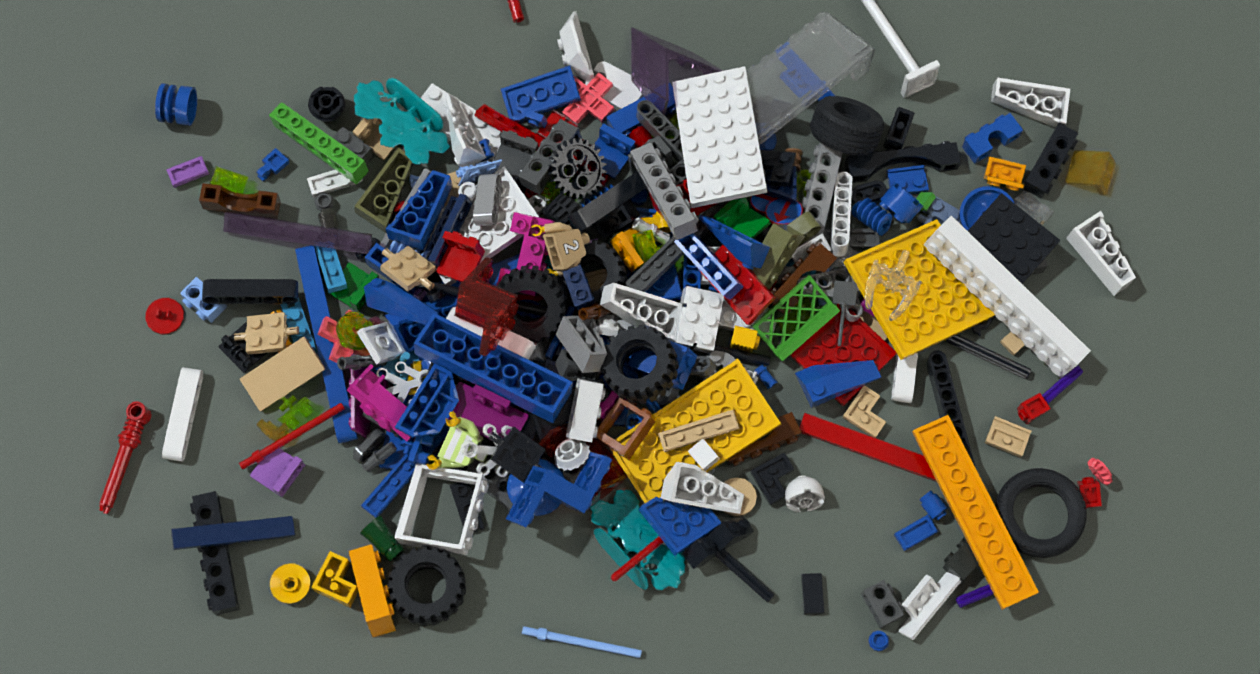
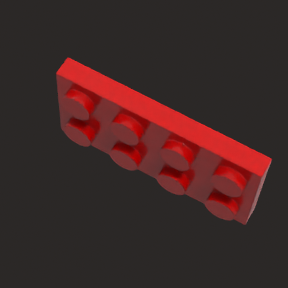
[699,245,775,325]

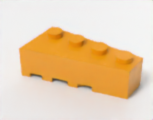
[349,544,396,637]

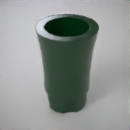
[360,515,404,562]

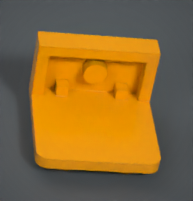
[984,156,1026,191]
[610,227,659,273]

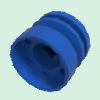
[155,83,197,126]

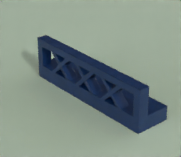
[423,193,473,268]

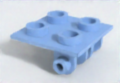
[456,159,502,186]

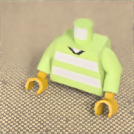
[426,412,488,470]

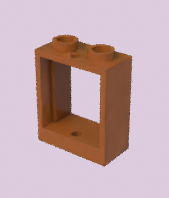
[596,397,655,460]

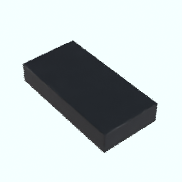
[801,573,824,614]

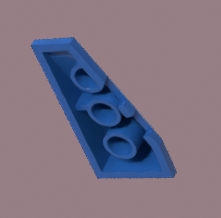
[364,278,439,325]
[795,360,881,408]

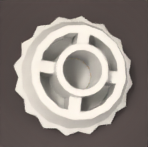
[554,439,590,471]

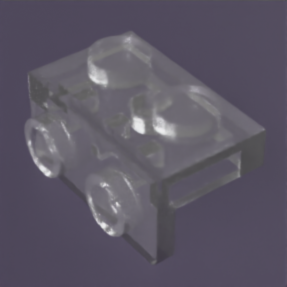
[1014,190,1054,226]

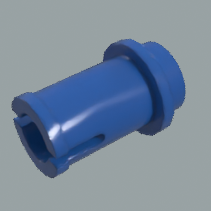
[755,364,777,390]

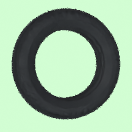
[995,468,1087,558]

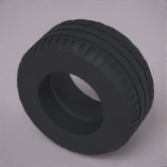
[810,96,885,156]

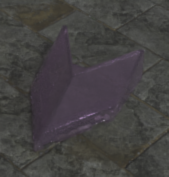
[631,27,723,116]

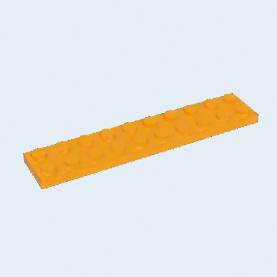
[912,415,1039,610]

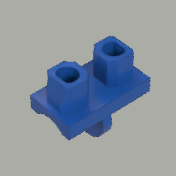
[400,435,435,467]

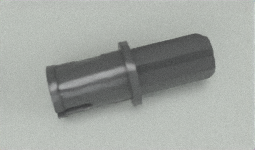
[362,442,397,472]

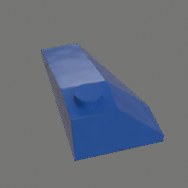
[699,215,770,270]

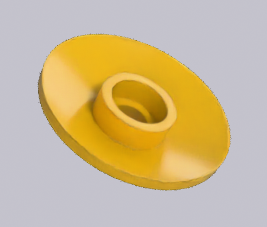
[270,564,310,604]

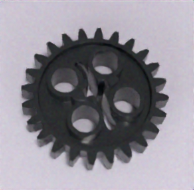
[548,138,607,200]

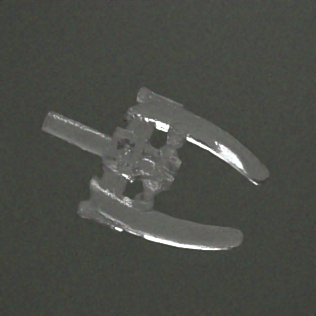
[865,250,922,321]

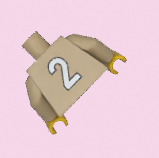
[531,222,590,277]

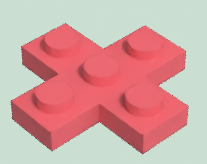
[562,73,615,124]
[317,310,370,363]

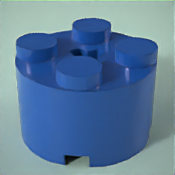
[880,182,923,224]

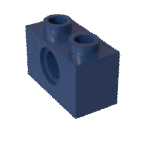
[562,265,596,312]

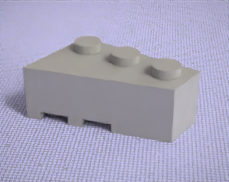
[556,315,607,373]

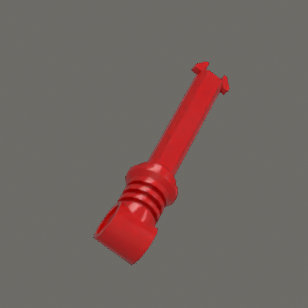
[99,401,151,514]

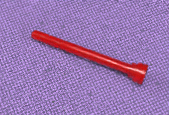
[611,536,664,581]

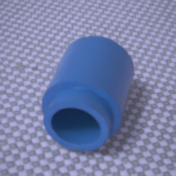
[919,490,948,520]

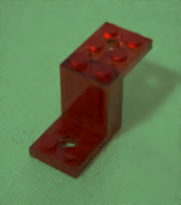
[454,257,519,356]

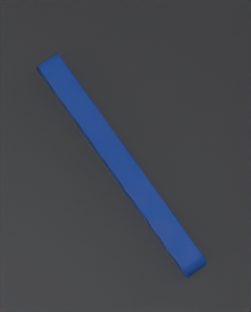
[295,245,358,444]

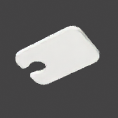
[585,61,645,109]

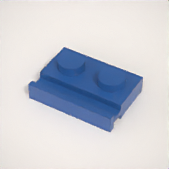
[886,165,929,194]

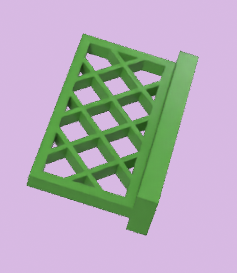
[751,275,840,361]

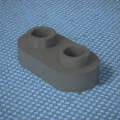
[353,429,386,464]

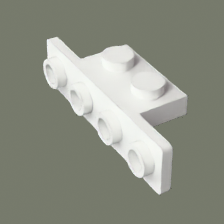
[899,572,961,640]

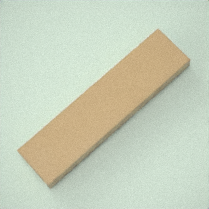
[658,410,739,452]

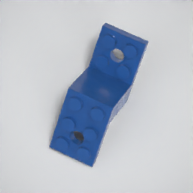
[506,452,612,528]

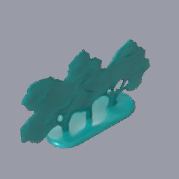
[354,78,450,165]
[590,489,686,590]

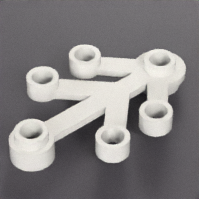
[376,361,428,405]
[461,424,512,477]

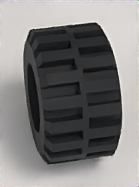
[543,194,593,234]

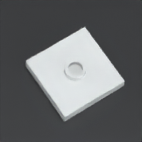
[357,322,405,365]

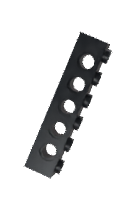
[190,491,240,615]

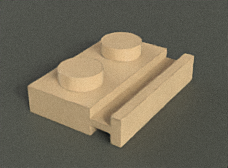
[984,416,1032,458]

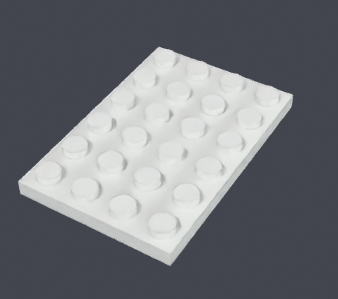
[424,166,539,286]

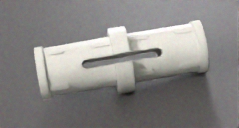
[632,217,670,245]

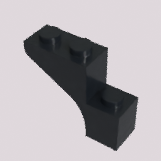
[682,516,754,569]

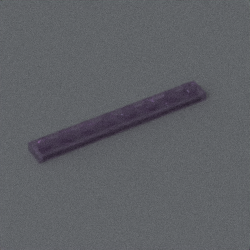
[223,212,372,254]

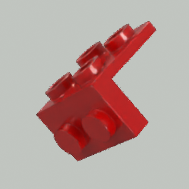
[437,231,486,284]

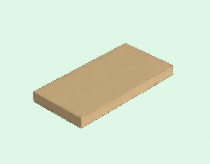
[240,337,326,412]

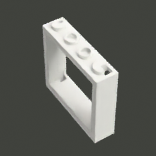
[394,463,489,556]

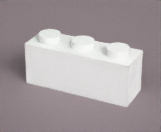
[566,378,605,443]

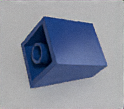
[627,341,698,390]

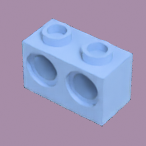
[180,277,227,323]

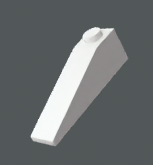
[446,93,486,167]
[661,462,744,514]

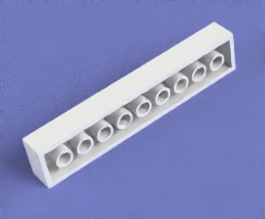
[923,216,1091,378]

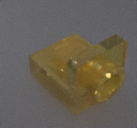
[256,419,290,442]

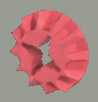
[1087,458,1112,485]

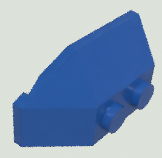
[395,363,459,438]

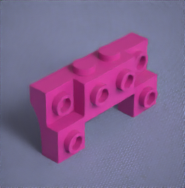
[497,212,555,296]
[347,364,411,441]

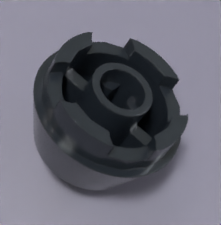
[308,86,345,122]

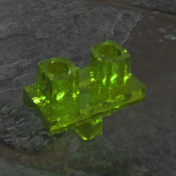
[209,166,248,194]
[278,395,313,430]

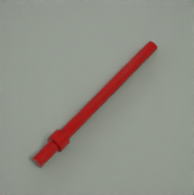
[239,402,345,470]

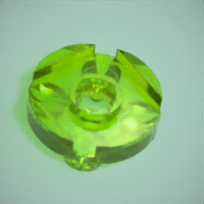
[336,311,373,350]

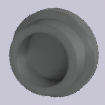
[315,193,334,212]

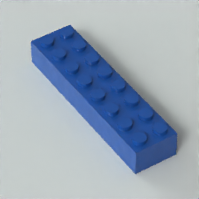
[414,313,572,423]

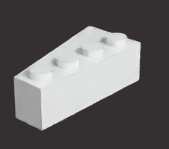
[991,78,1070,128]
[1066,211,1136,296]
[600,283,682,342]

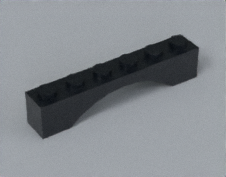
[845,141,961,183]

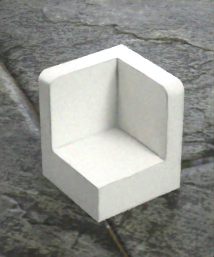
[688,439,720,471]

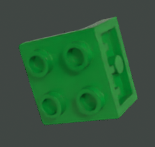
[713,197,770,239]
[328,262,379,313]

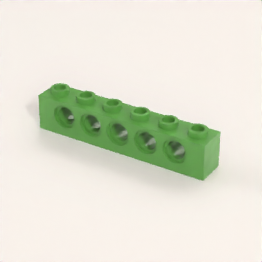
[269,102,369,185]

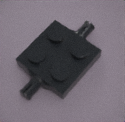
[488,426,546,482]

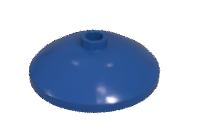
[960,186,1014,231]
[507,459,565,516]

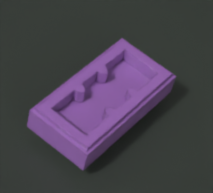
[166,156,209,188]

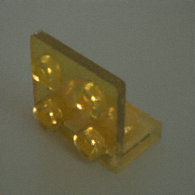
[1066,150,1116,195]

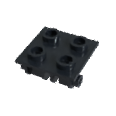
[218,322,267,373]

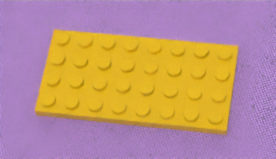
[611,359,781,503]

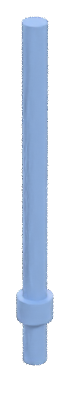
[522,626,642,658]

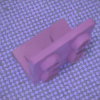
[250,448,305,497]

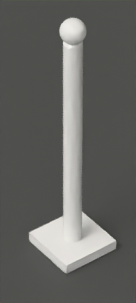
[861,0,940,98]

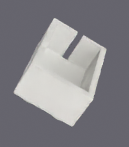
[674,286,724,354]

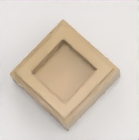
[1000,332,1025,356]

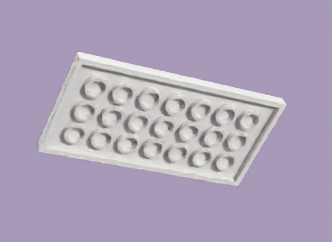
[672,66,768,208]

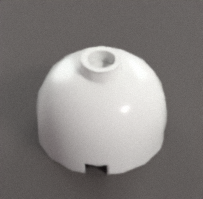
[785,475,825,512]

